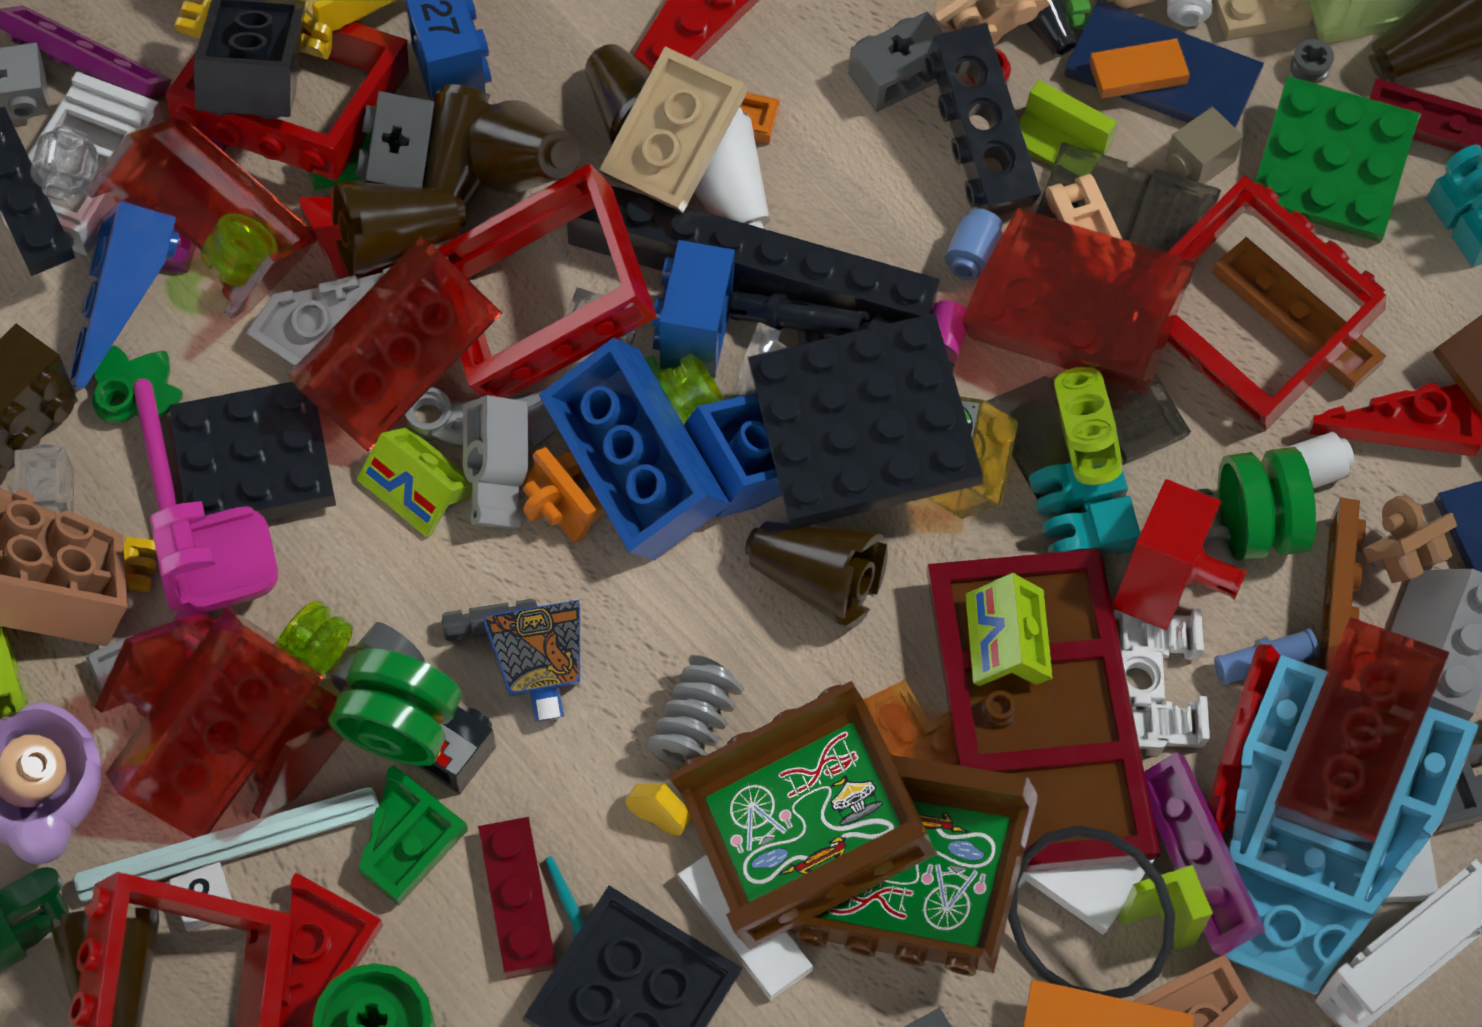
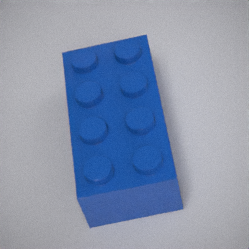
[539,338,730,560]

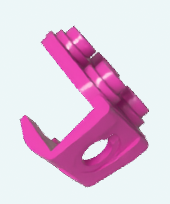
[150,501,278,612]

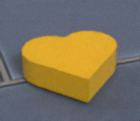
[625,783,692,836]

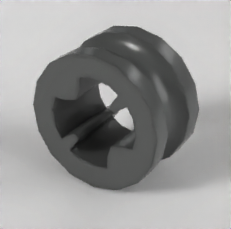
[1290,39,1334,84]

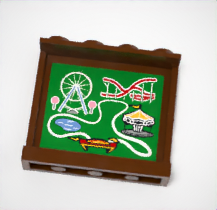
[668,681,937,949]
[791,755,1038,976]

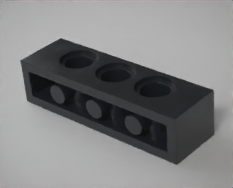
[925,23,1041,216]

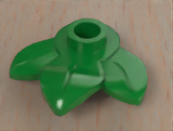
[92,345,183,424]

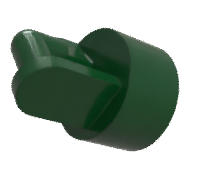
[0,867,69,972]

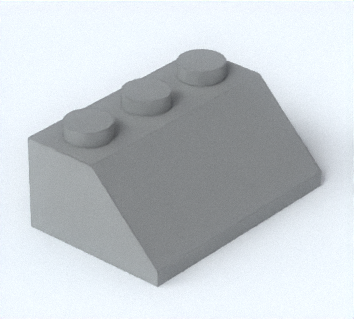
[1365,569,1482,721]

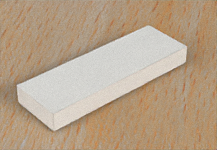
[678,854,813,1001]

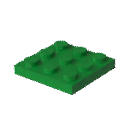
[1254,76,1420,243]

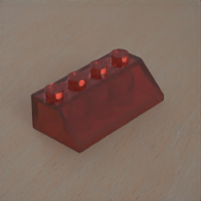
[287,236,502,452]
[105,607,324,838]
[1275,617,1450,843]

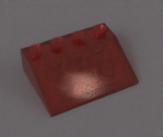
[962,208,1195,394]

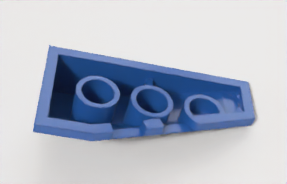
[69,201,179,393]

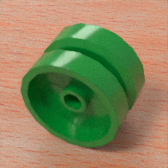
[1217,447,1316,561]
[328,648,462,766]
[313,963,435,1027]

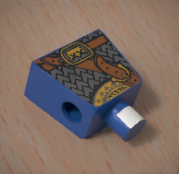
[484,600,580,722]

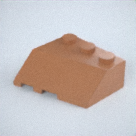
[0,488,127,646]

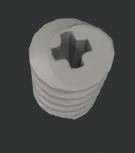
[646,654,744,768]

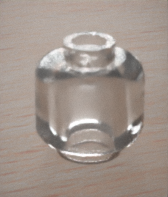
[30,126,98,201]

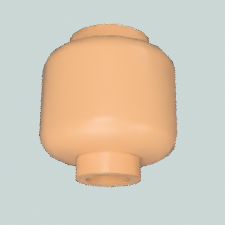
[0,735,66,807]

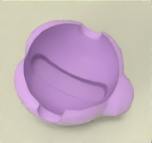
[0,702,102,864]

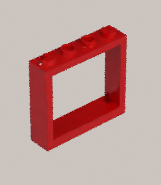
[166,22,409,181]
[430,163,657,398]
[1126,175,1386,431]
[69,872,292,1027]

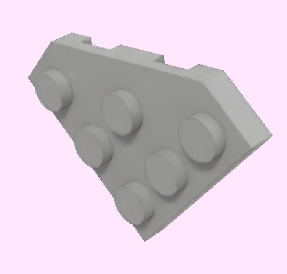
[246,265,444,412]

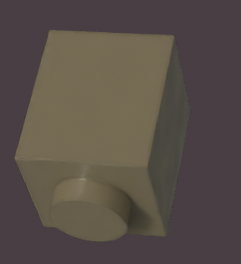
[1165,106,1244,190]

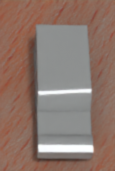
[463,395,528,530]

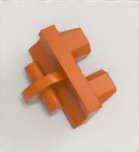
[523,447,605,544]

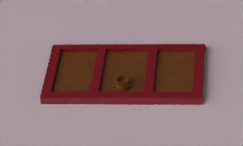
[926,549,1161,872]

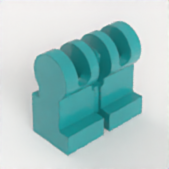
[1426,145,1482,268]
[1029,463,1141,555]

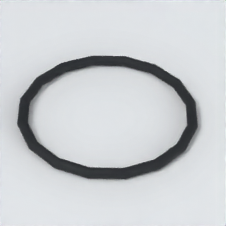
[1008,825,1175,998]

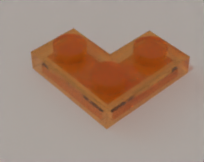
[864,679,957,765]

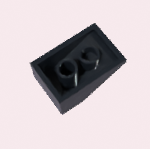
[194,0,305,119]

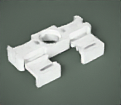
[1114,609,1210,756]

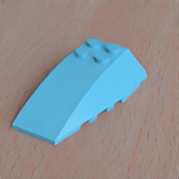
[1216,655,1479,995]

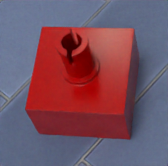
[1113,478,1247,631]

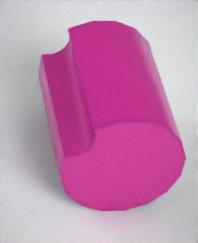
[932,301,971,363]

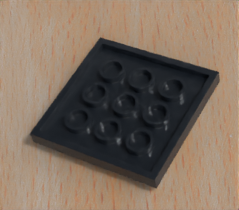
[748,313,983,530]

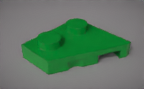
[358,764,468,906]

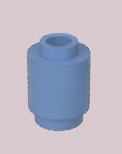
[945,209,1003,280]

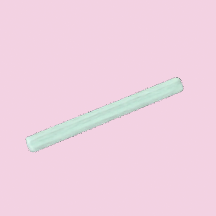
[74,787,379,902]

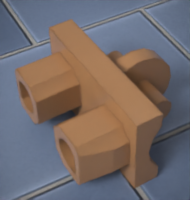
[1363,496,1457,583]

